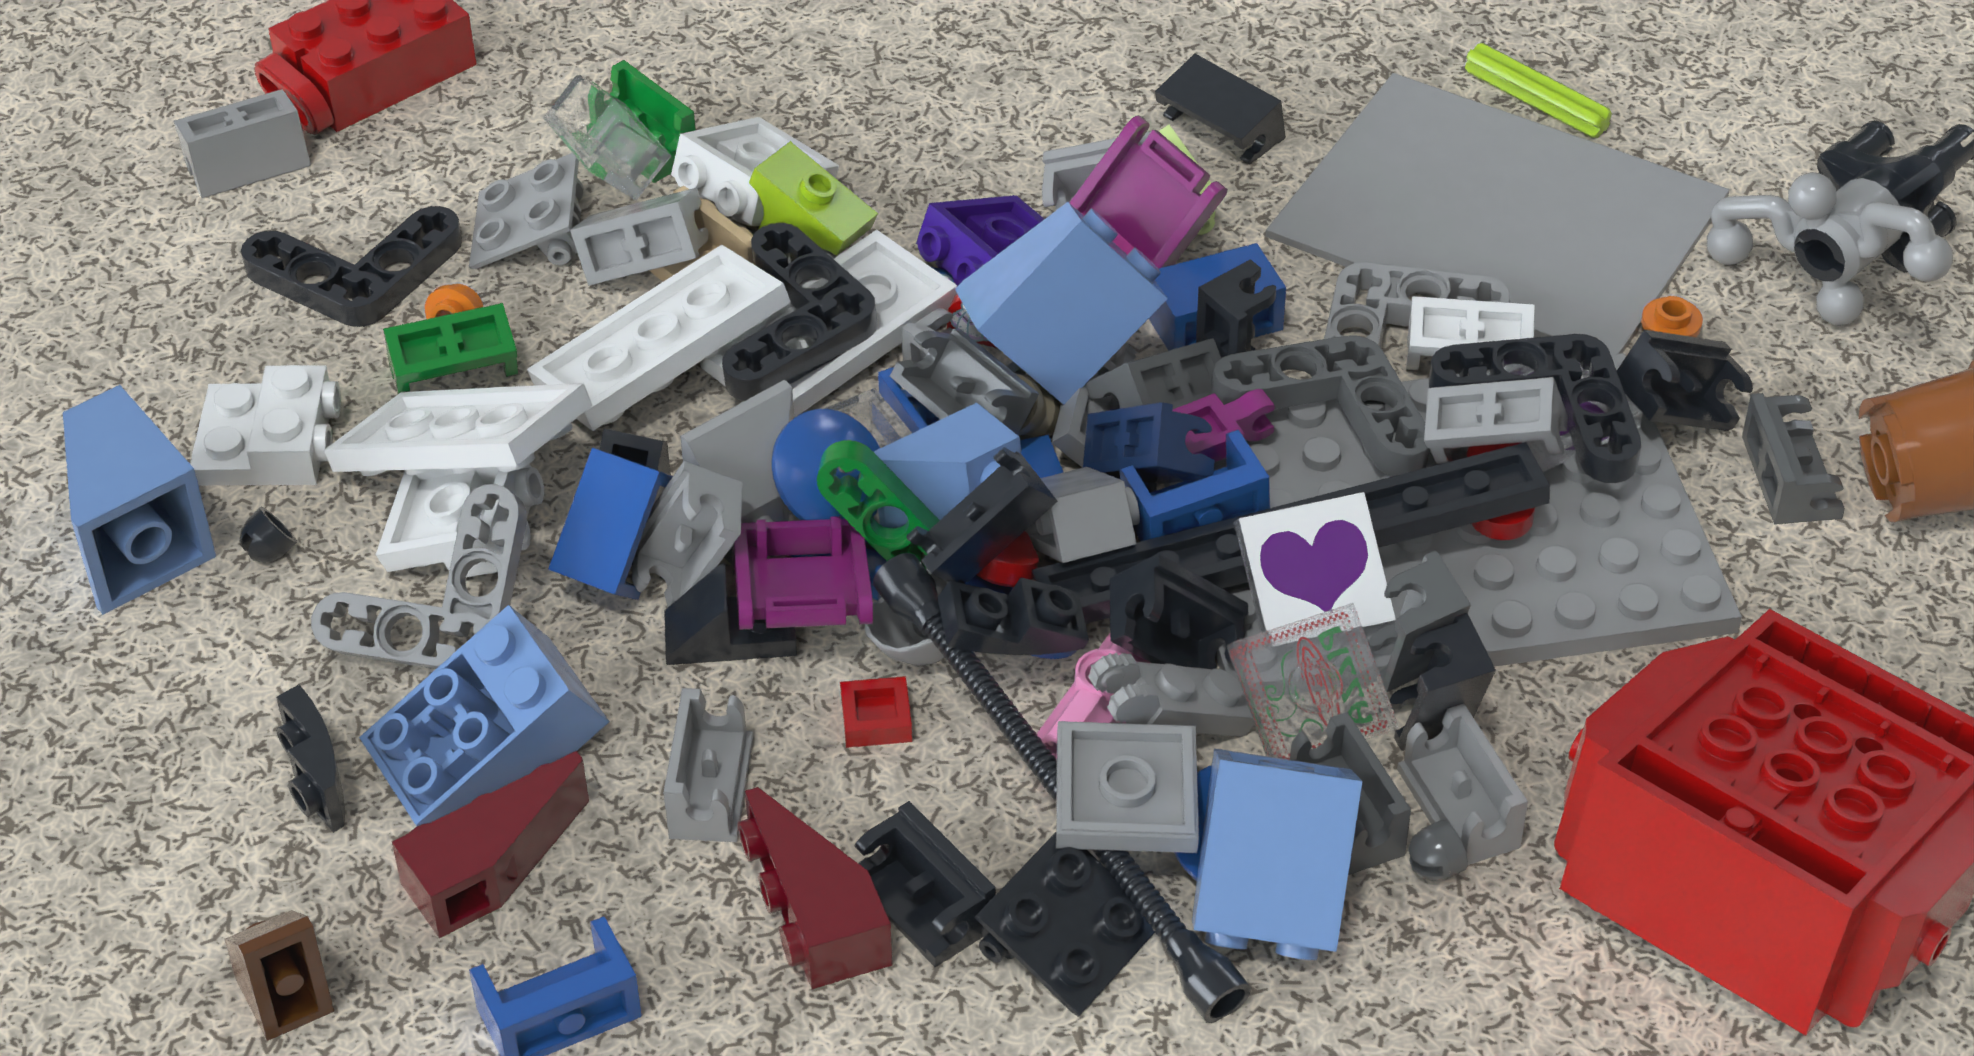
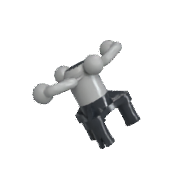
[1707,120,1974,326]

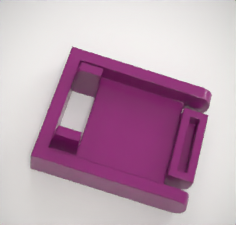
[1069,115,1228,269]
[733,516,873,630]

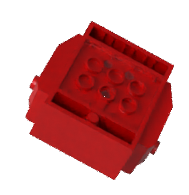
[1554,609,1974,1036]

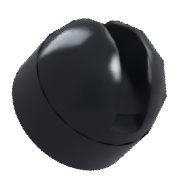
[239,507,297,562]

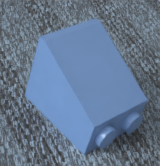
[955,202,1168,405]
[63,385,216,615]
[1192,748,1362,960]

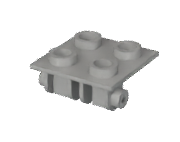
[469,151,584,269]

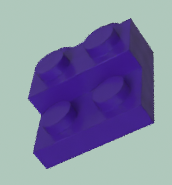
[916,195,1044,287]

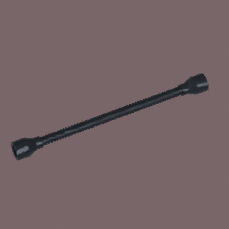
[873,553,1251,1023]

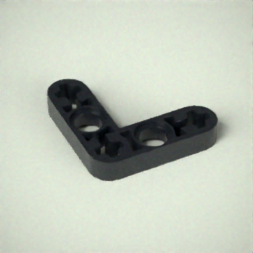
[241,206,462,327]
[722,223,877,401]
[1429,334,1641,483]

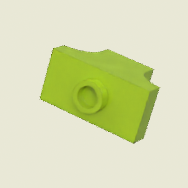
[749,141,878,256]

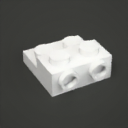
[671,117,839,226]
[190,365,341,486]
[376,464,544,577]

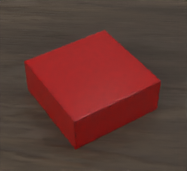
[840,676,913,748]

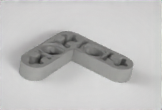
[1324,262,1511,348]
[311,484,527,669]

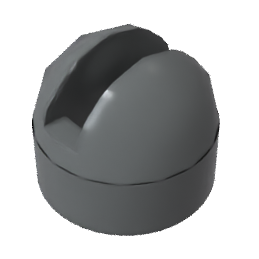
[1408,820,1468,881]

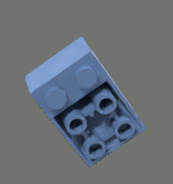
[359,605,610,826]

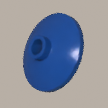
[771,409,880,520]

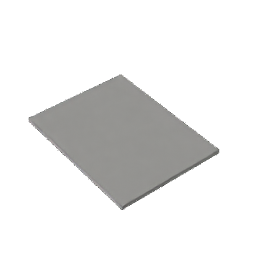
[1265,73,1730,355]

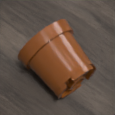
[1859,360,1974,523]

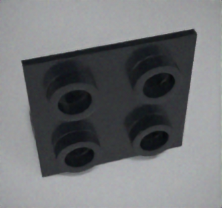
[974,832,1156,1017]

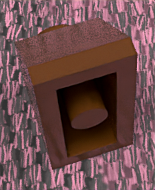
[224,910,334,1041]

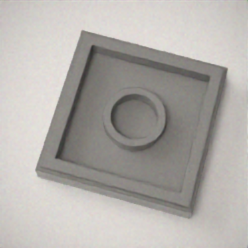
[1056,721,1199,853]

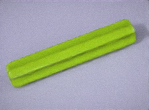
[1465,43,1612,138]

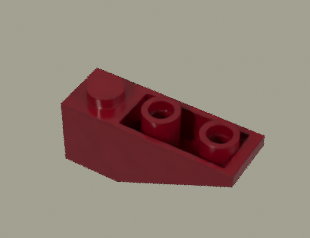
[392,751,589,939]
[738,787,893,989]

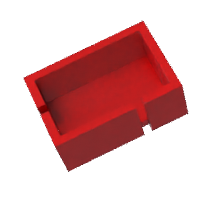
[268,0,477,132]

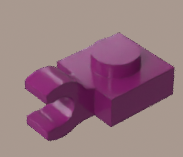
[1172,389,1275,462]

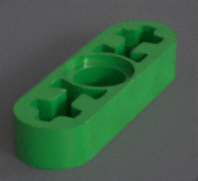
[817,440,940,568]

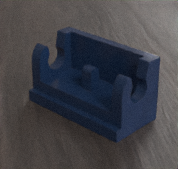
[1083,402,1215,484]

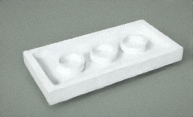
[700,230,957,418]
[527,245,791,431]
[324,383,592,476]

